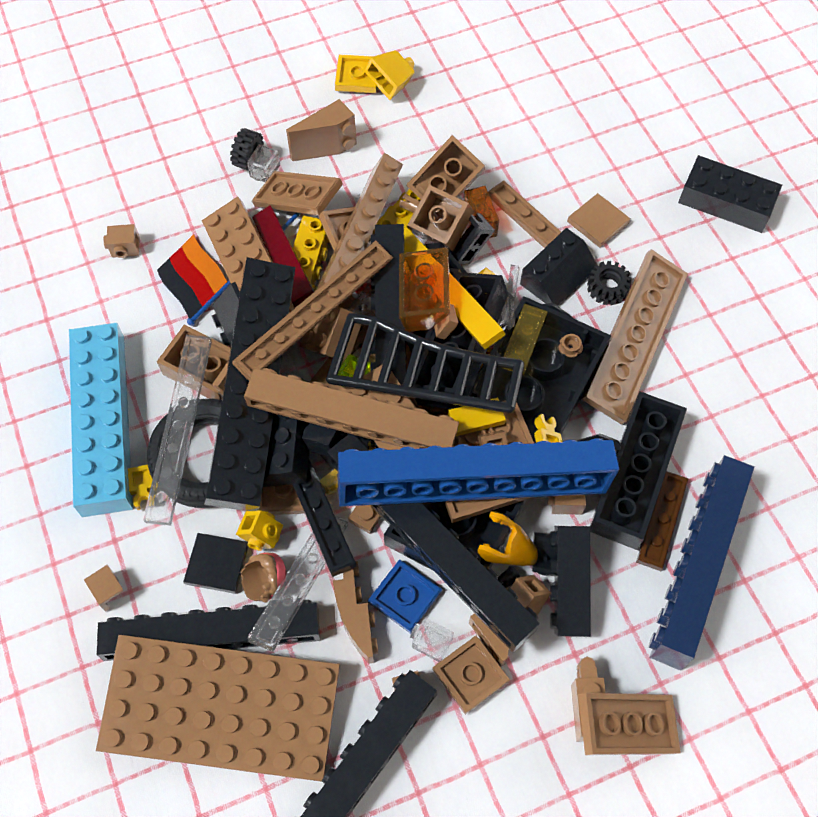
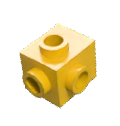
[236,510,283,551]

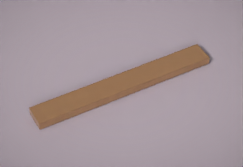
[232,241,393,381]

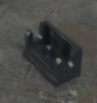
[448,213,495,264]

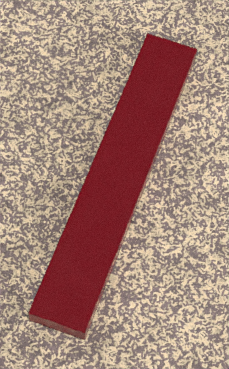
[252,205,314,307]

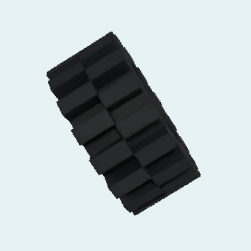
[230,128,264,171]
[587,261,631,305]

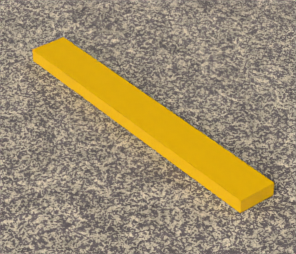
[404,227,505,349]

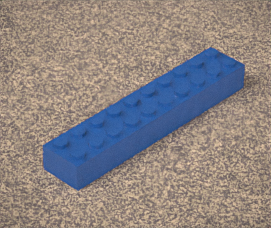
[338,438,619,507]

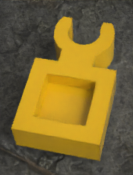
[534,414,562,443]
[128,464,156,510]

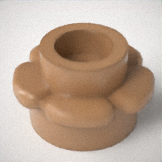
[558,334,583,358]

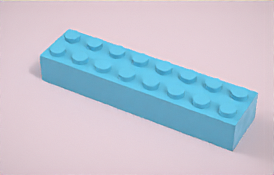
[69,323,133,517]

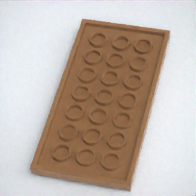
[96,635,340,782]

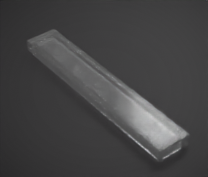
[248,516,348,652]

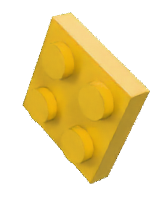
[335,54,377,93]

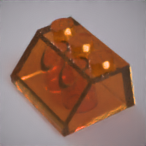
[399,247,450,332]

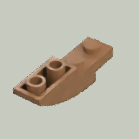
[333,561,378,664]

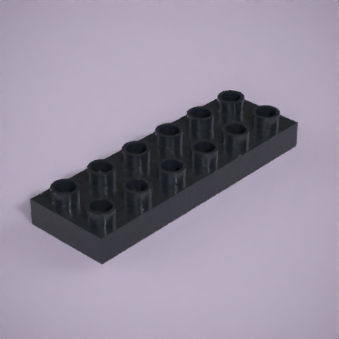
[384,296,611,570]

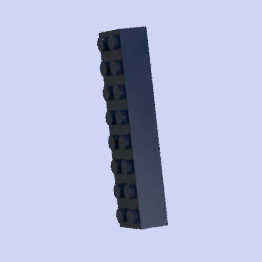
[648,455,755,671]

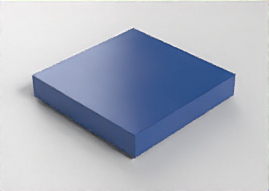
[368,559,442,634]

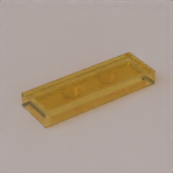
[501,304,548,375]

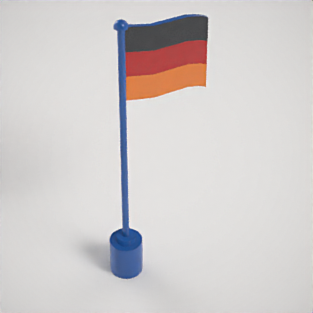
[157,212,301,326]

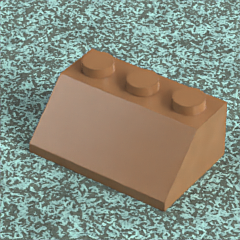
[157,324,230,400]

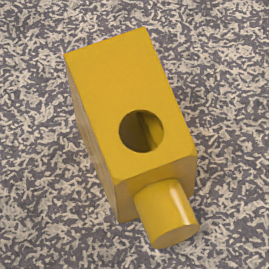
[364,50,415,100]

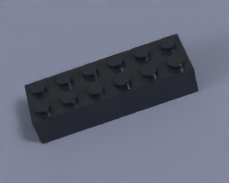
[413,272,509,409]
[590,391,687,550]

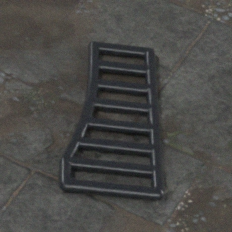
[326,313,524,413]

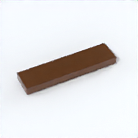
[636,471,689,571]

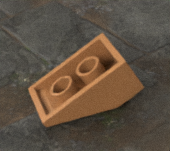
[286,99,357,161]
[406,135,485,199]

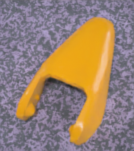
[478,511,538,566]

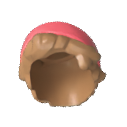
[241,552,288,603]

